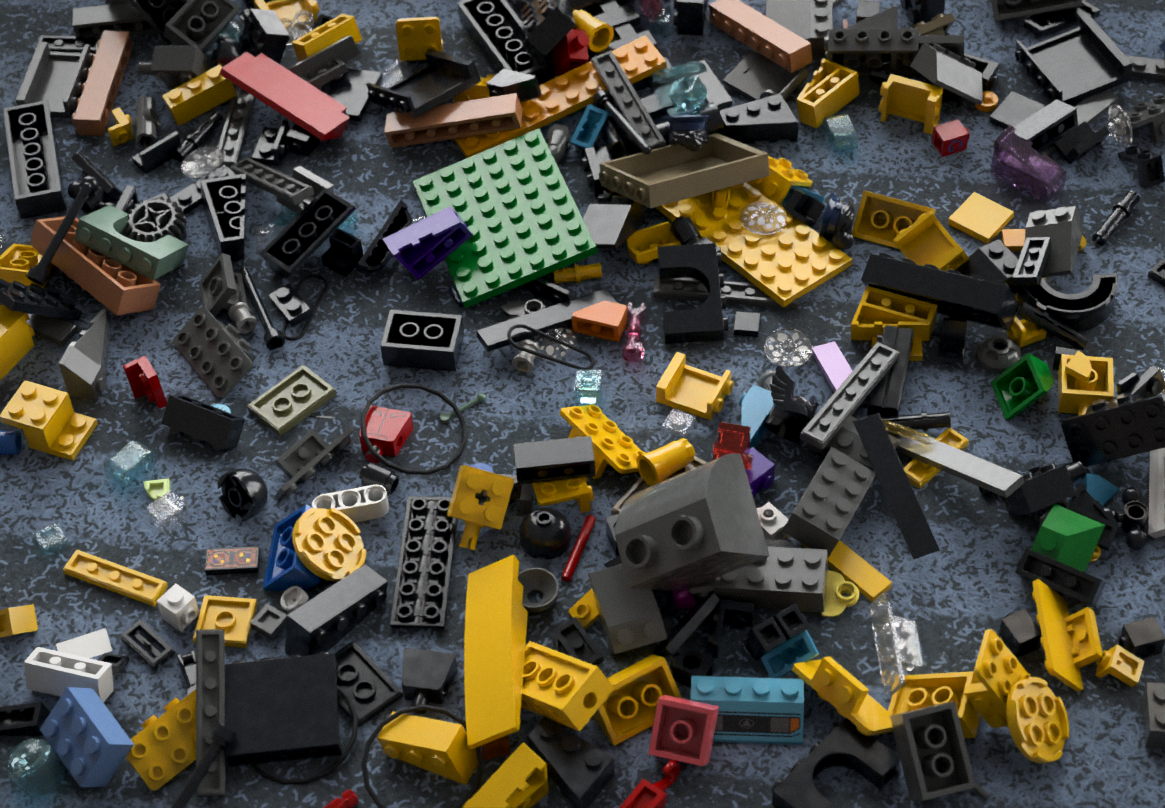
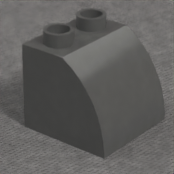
[615,453,770,592]

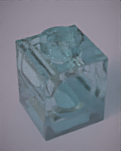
[668,75,707,111]
[574,369,602,408]

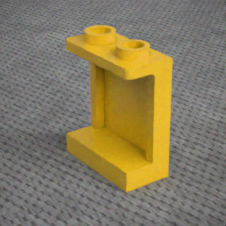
[253,0,319,31]
[878,74,943,135]
[893,211,969,271]
[656,352,734,420]

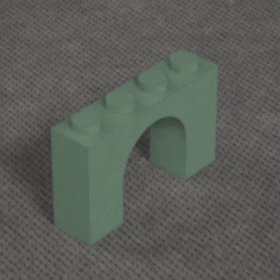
[74,205,189,280]

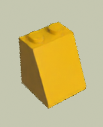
[0,305,35,381]

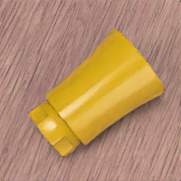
[572,10,614,52]
[636,438,696,486]

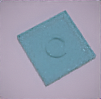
[652,61,707,84]

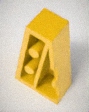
[797,58,860,128]
[851,286,938,341]
[377,711,478,785]
[463,742,549,808]

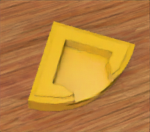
[1064,351,1091,383]

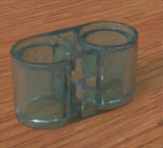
[823,113,858,153]
[104,440,157,488]

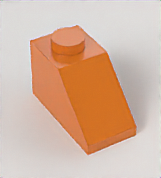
[572,300,628,342]

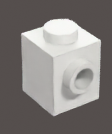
[756,502,789,547]
[157,584,200,632]

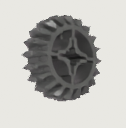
[125,196,187,242]

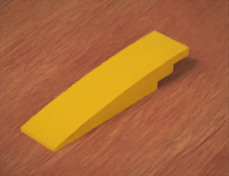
[464,554,528,750]

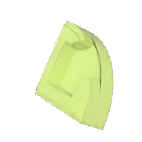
[143,479,170,503]

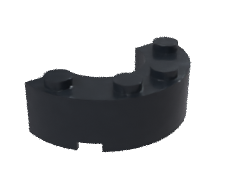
[1017,273,1118,332]

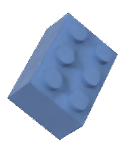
[40,687,134,787]

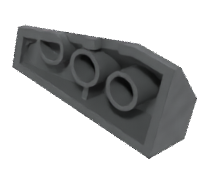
[59,309,111,400]

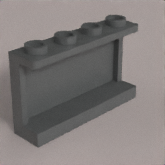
[16,41,94,118]

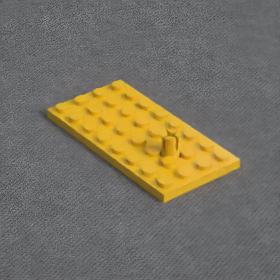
[655,182,852,307]

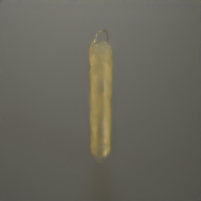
[881,418,936,444]

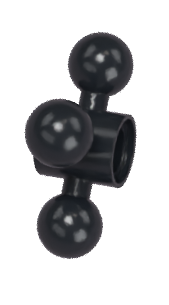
[67,176,116,214]
[1104,487,1149,550]

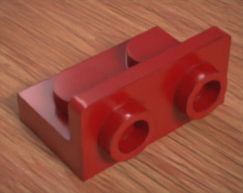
[123,355,167,409]

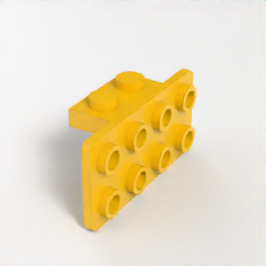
[559,404,645,479]
[1032,579,1103,692]
[963,629,1031,728]
[792,656,893,735]
[126,689,196,791]

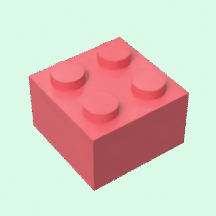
[648,695,719,766]

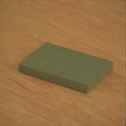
[247,365,337,436]

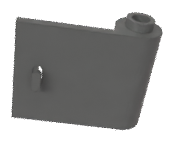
[722,51,808,101]

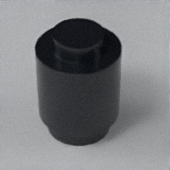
[670,216,701,245]
[359,462,400,495]

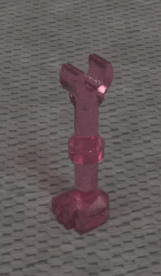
[638,0,662,20]
[622,302,645,362]

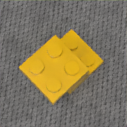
[0,380,98,461]

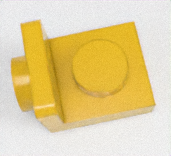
[1095,645,1144,687]

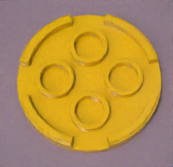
[292,508,366,581]
[1006,677,1069,764]

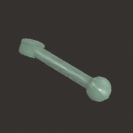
[440,393,486,423]

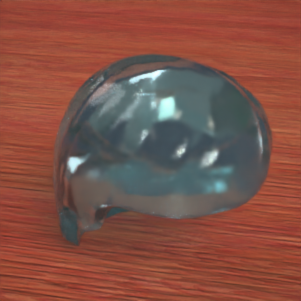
[6,738,67,797]

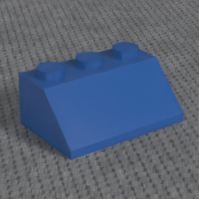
[262,504,322,591]

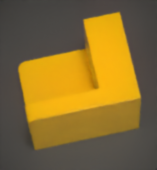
[0,604,38,638]

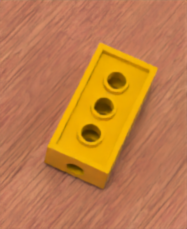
[521,641,614,731]

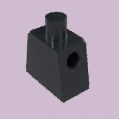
[402,648,458,714]

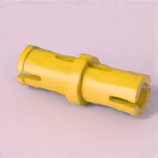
[553,263,602,284]

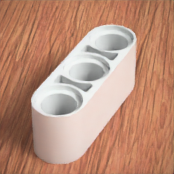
[312,485,389,523]

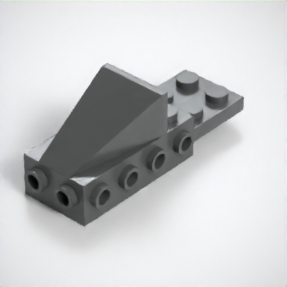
[824,6,964,76]

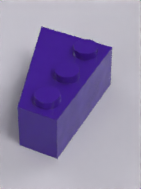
[383,206,473,280]

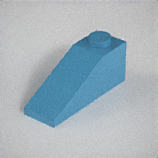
[739,385,773,456]

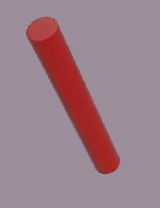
[561,515,596,582]

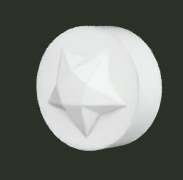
[280,586,308,613]

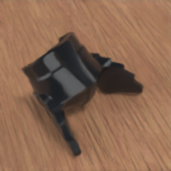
[765,366,819,443]

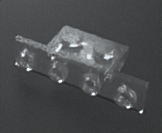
[869,592,924,697]

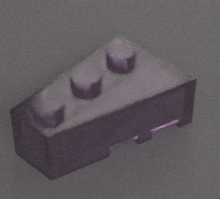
[990,125,1067,203]

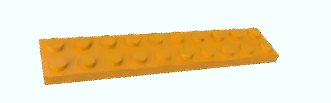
[454,35,667,158]

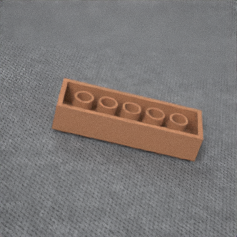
[30,216,161,316]

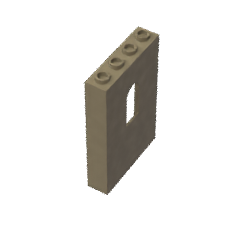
[599,133,769,208]

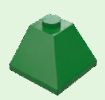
[991,353,1054,421]
[1031,504,1106,572]

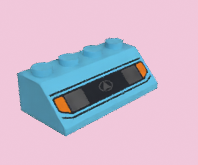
[691,676,804,745]

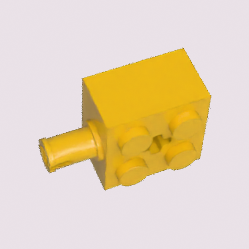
[1058,354,1114,416]
[447,465,515,550]

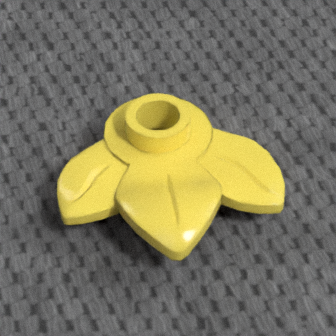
[821,570,860,617]

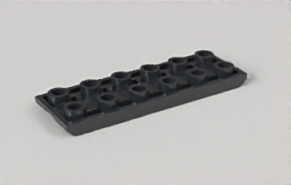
[390,496,458,629]

